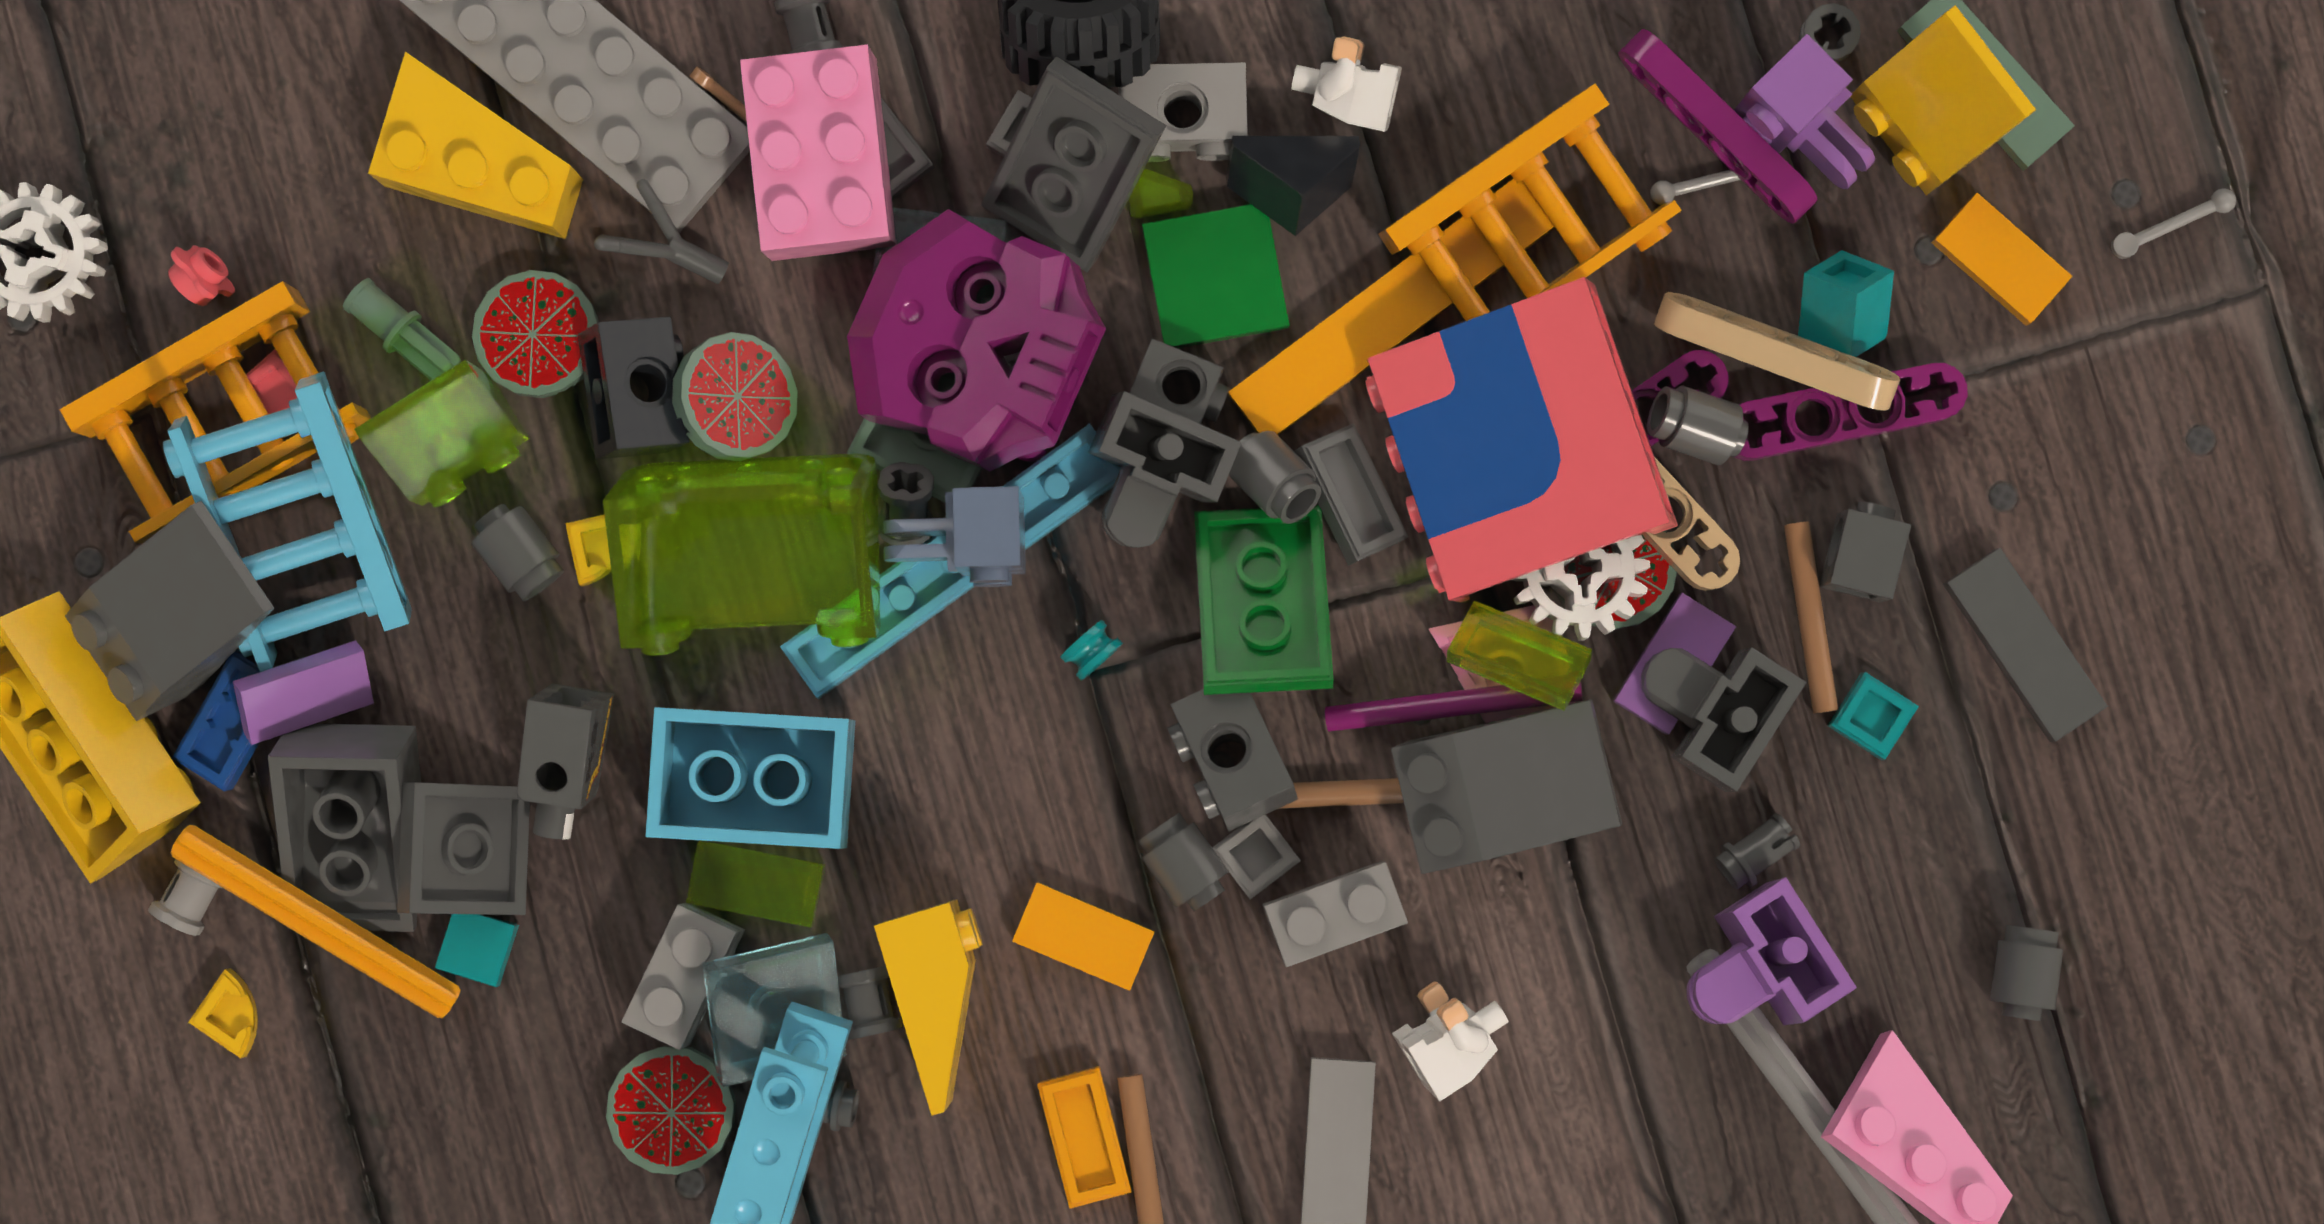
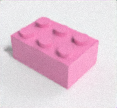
[740,44,897,261]

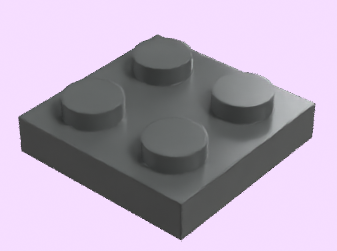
[397,782,530,915]

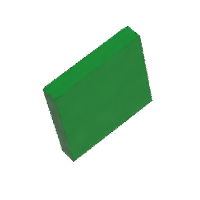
[1142,204,1290,349]

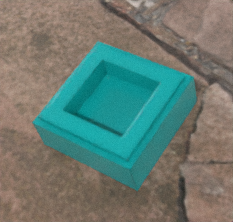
[1827,672,1919,760]
[435,914,519,987]

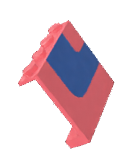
[1365,277,1678,603]

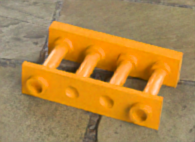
[1378,83,1682,321]
[59,281,372,544]

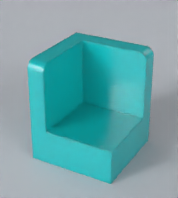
[1798,250,1894,357]

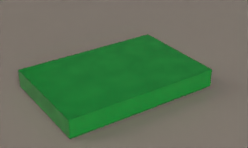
[1194,505,1334,695]

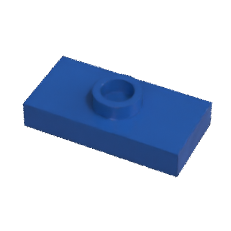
[172,649,260,792]

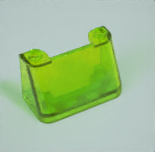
[603,454,881,655]

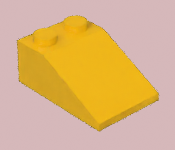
[1850,5,2036,195]
[874,899,983,1116]

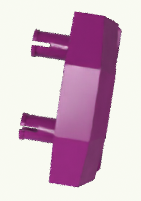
[847,209,1106,472]

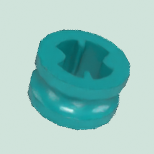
[1060,620,1123,681]

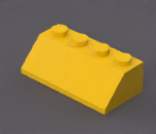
[0,591,201,884]

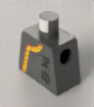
[517,683,615,839]

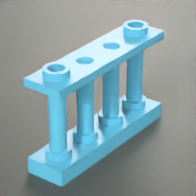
[163,372,412,672]
[710,1001,853,1224]

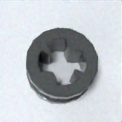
[1799,3,1861,64]

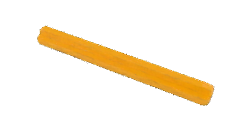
[170,825,461,1018]

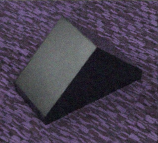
[1226,136,1360,236]

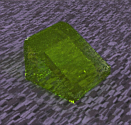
[1128,168,1193,219]

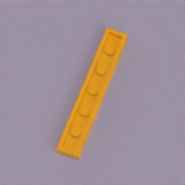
[1228,178,1555,435]

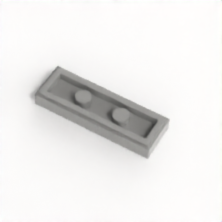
[1301,1057,1376,1224]

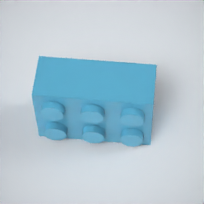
[645,707,855,849]

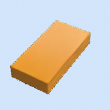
[1931,193,2073,326]
[1012,882,1155,991]
[1037,1066,1132,1209]

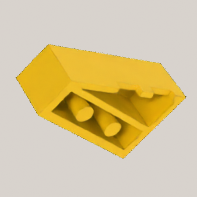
[368,52,583,239]

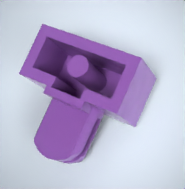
[1734,34,1875,189]
[1687,877,1857,1025]

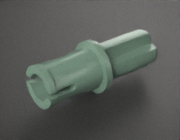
[343,278,461,385]

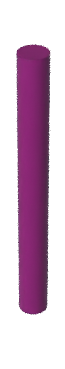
[1325,676,1583,732]

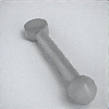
[1650,170,1740,205]
[2111,188,2236,259]

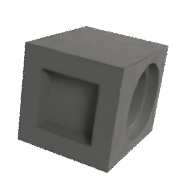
[1130,339,1230,425]
[1819,502,1911,603]

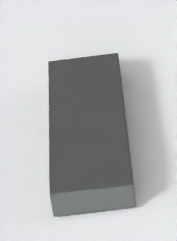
[1943,548,2108,742]

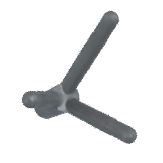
[594,179,729,284]

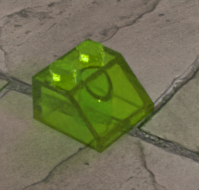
[354,360,530,508]

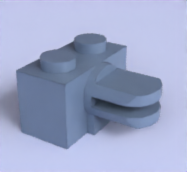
[883,486,1026,587]

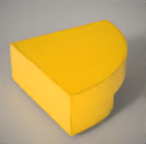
[565,509,632,586]
[188,968,258,1059]

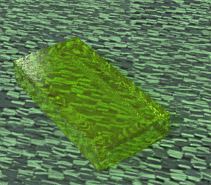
[1446,601,1592,711]
[686,840,826,928]

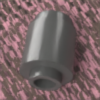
[1647,386,1748,465]
[1229,431,1321,524]
[471,504,564,601]
[1138,812,1228,911]
[1990,925,2063,1021]

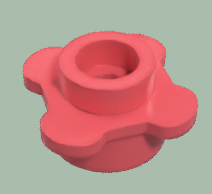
[168,245,235,306]

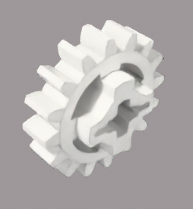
[0,182,108,323]
[1511,535,1650,641]

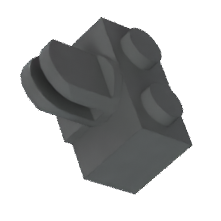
[1088,391,1242,548]
[1641,647,1807,792]

